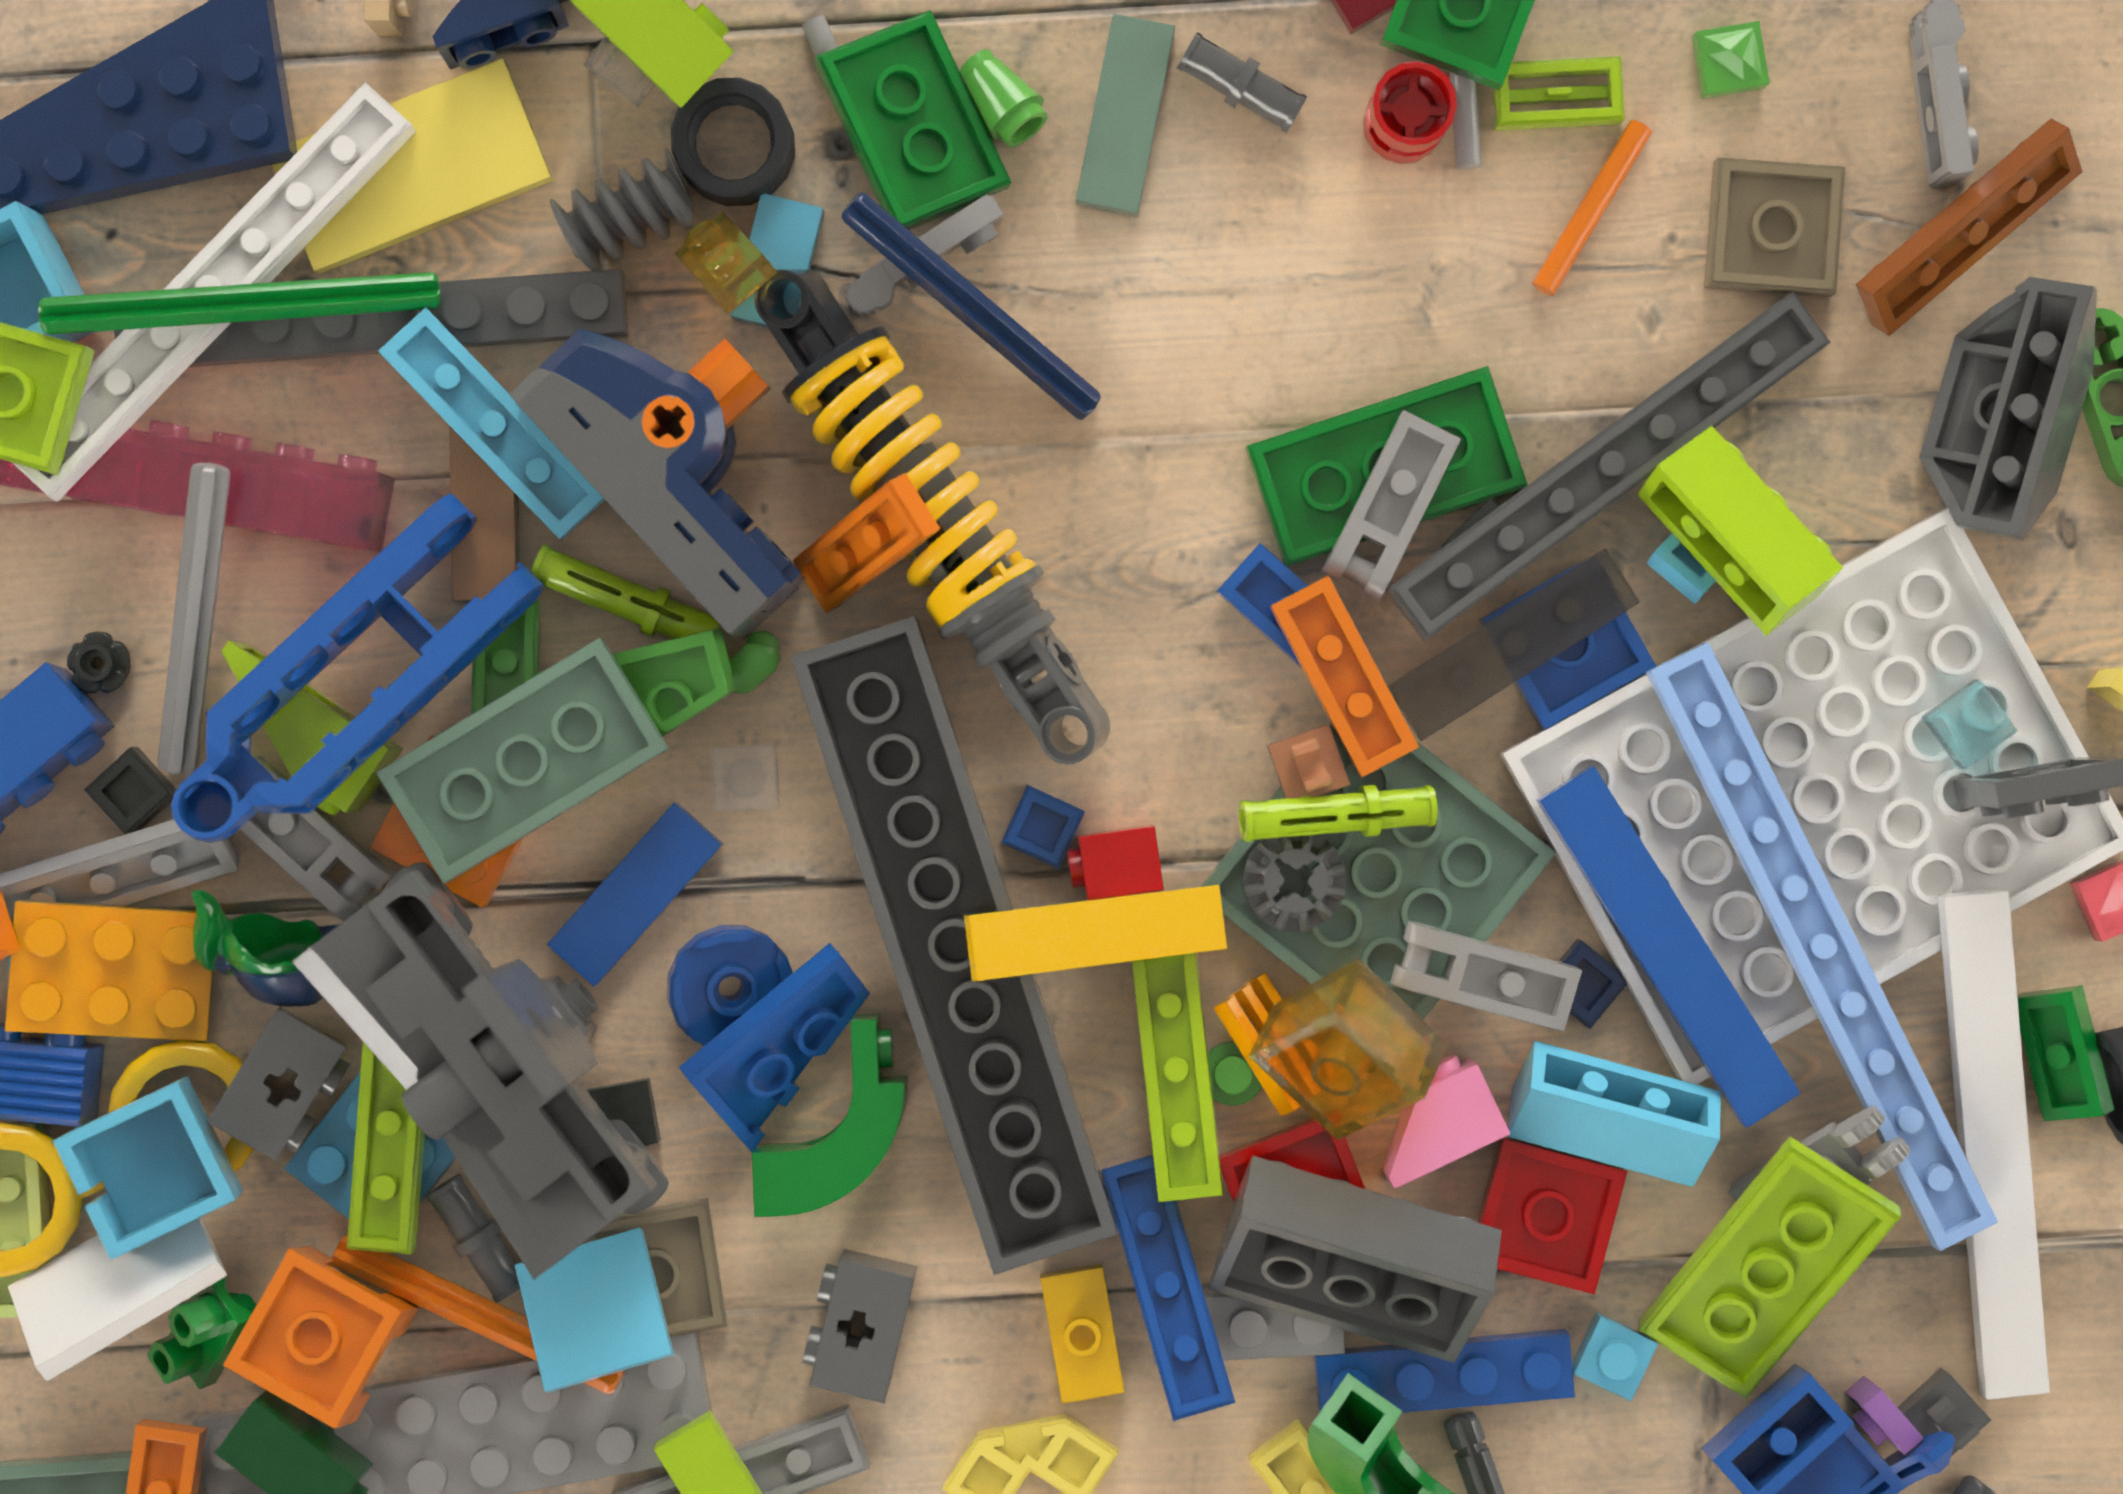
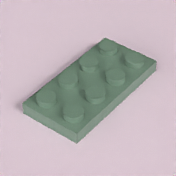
[376,638,670,884]

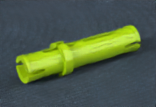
[531,544,720,639]
[1238,785,1438,842]

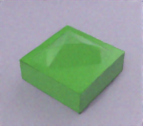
[1692,21,1770,99]

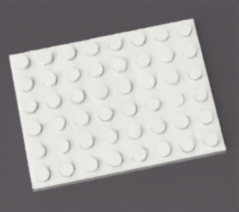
[1499,508,2123,1085]

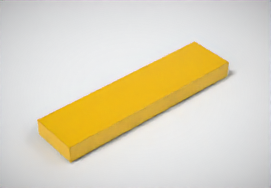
[964,885,1227,981]

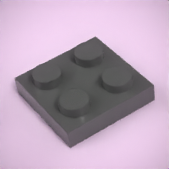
[1953,757,2123,818]

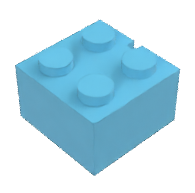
[0,201,94,343]
[53,1076,244,1260]

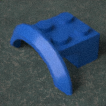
[1701,1364,1955,1494]

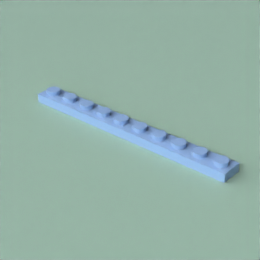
[1646,642,1998,1251]

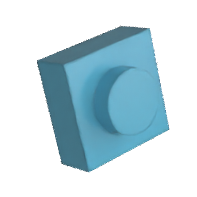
[1646,533,1716,604]
[1572,1312,1658,1401]

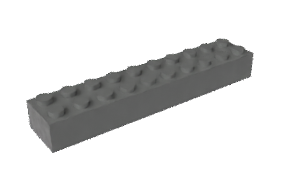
[790,616,1117,1275]

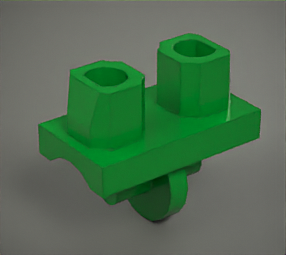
[148,1276,257,1390]

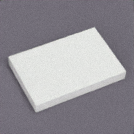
[8,1216,227,1381]

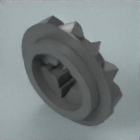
[1243,834,1346,931]

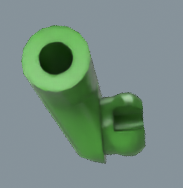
[729,631,781,694]

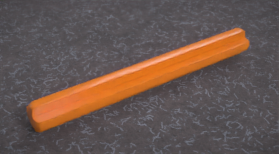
[332,1235,624,1394]

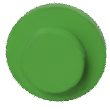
[1208,1041,1262,1106]

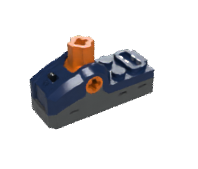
[509,328,806,639]

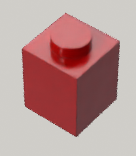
[1067,824,1164,901]

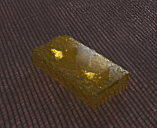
[674,212,778,314]

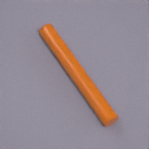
[1532,120,1653,296]

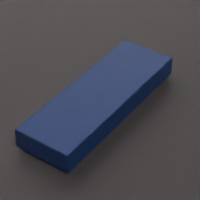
[547,802,724,987]

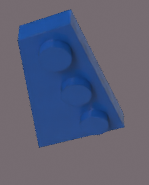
[679,943,870,1152]

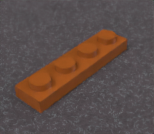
[1856,118,2083,336]

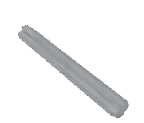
[157,462,231,774]

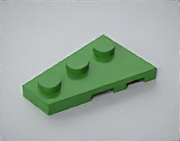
[536,627,737,737]

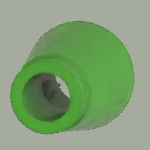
[960,49,1048,147]

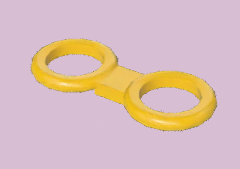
[0,1040,254,1277]

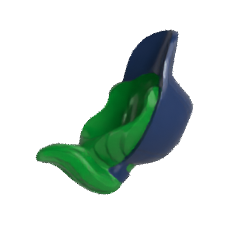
[192,889,340,1007]

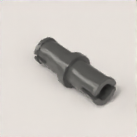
[1177,32,1307,133]
[426,1173,520,1303]

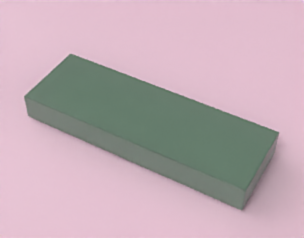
[1076,13,1175,217]

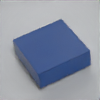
[1001,785,1085,869]

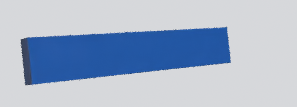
[1536,766,1801,1128]

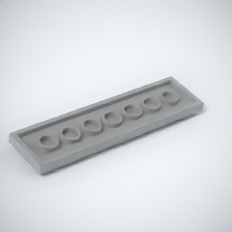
[193,1332,713,1494]

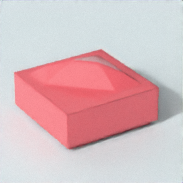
[2069,860,2123,942]

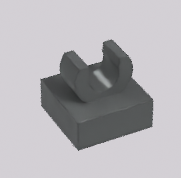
[1897,1368,1991,1457]

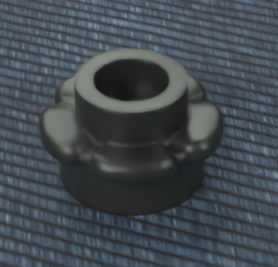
[67,631,131,694]

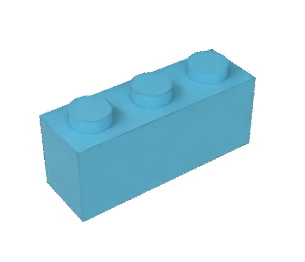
[1508,1041,1721,1187]

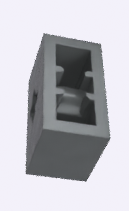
[207,1007,350,1161]
[802,1249,918,1403]

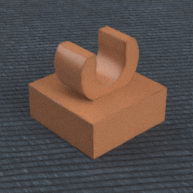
[1266,724,1350,798]

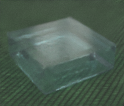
[1921,679,2018,769]

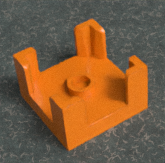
[223,1246,420,1429]

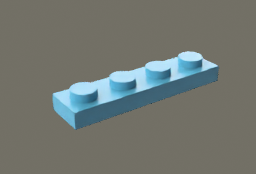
[378,307,605,541]

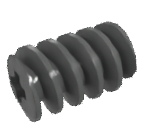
[550,148,694,271]

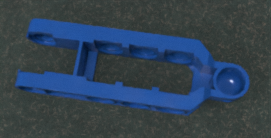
[171,494,545,843]

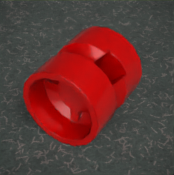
[1363,61,1457,164]

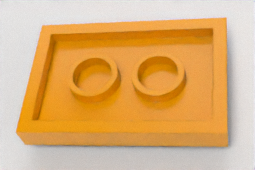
[5,900,213,1041]

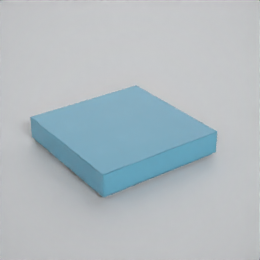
[514,1227,674,1393]

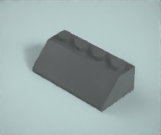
[1209,1156,1502,1363]

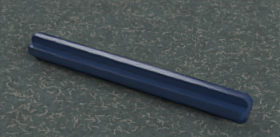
[841,192,1101,420]

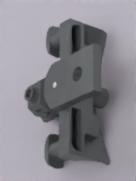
[293,862,669,1279]

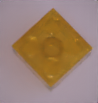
[1248,958,1448,1141]

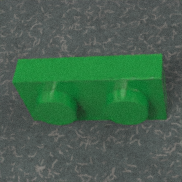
[2017,985,2114,1122]

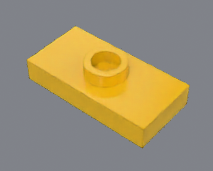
[1040,1263,1125,1404]

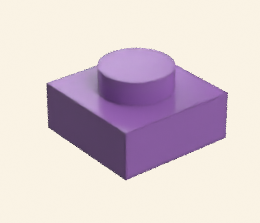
[1845,1376,1924,1455]

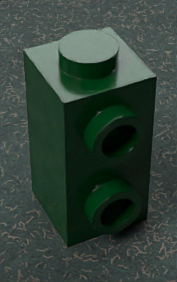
[214,1390,373,1494]

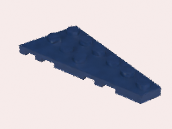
[0,0,297,214]

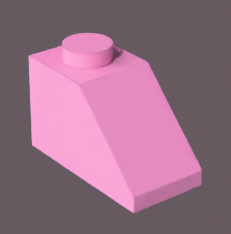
[1382,1054,1511,1189]

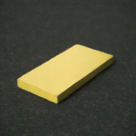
[272,58,554,275]

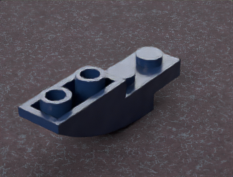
[432,0,570,70]

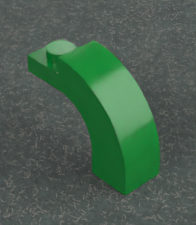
[752,1013,908,1217]
[1307,1373,1454,1494]

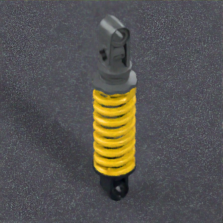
[754,269,1110,764]

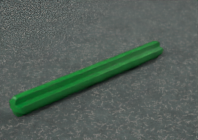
[38,272,441,335]

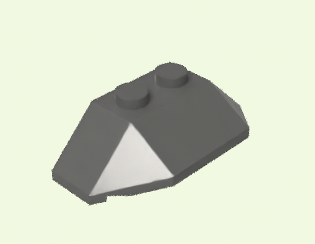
[1919,277,2097,540]

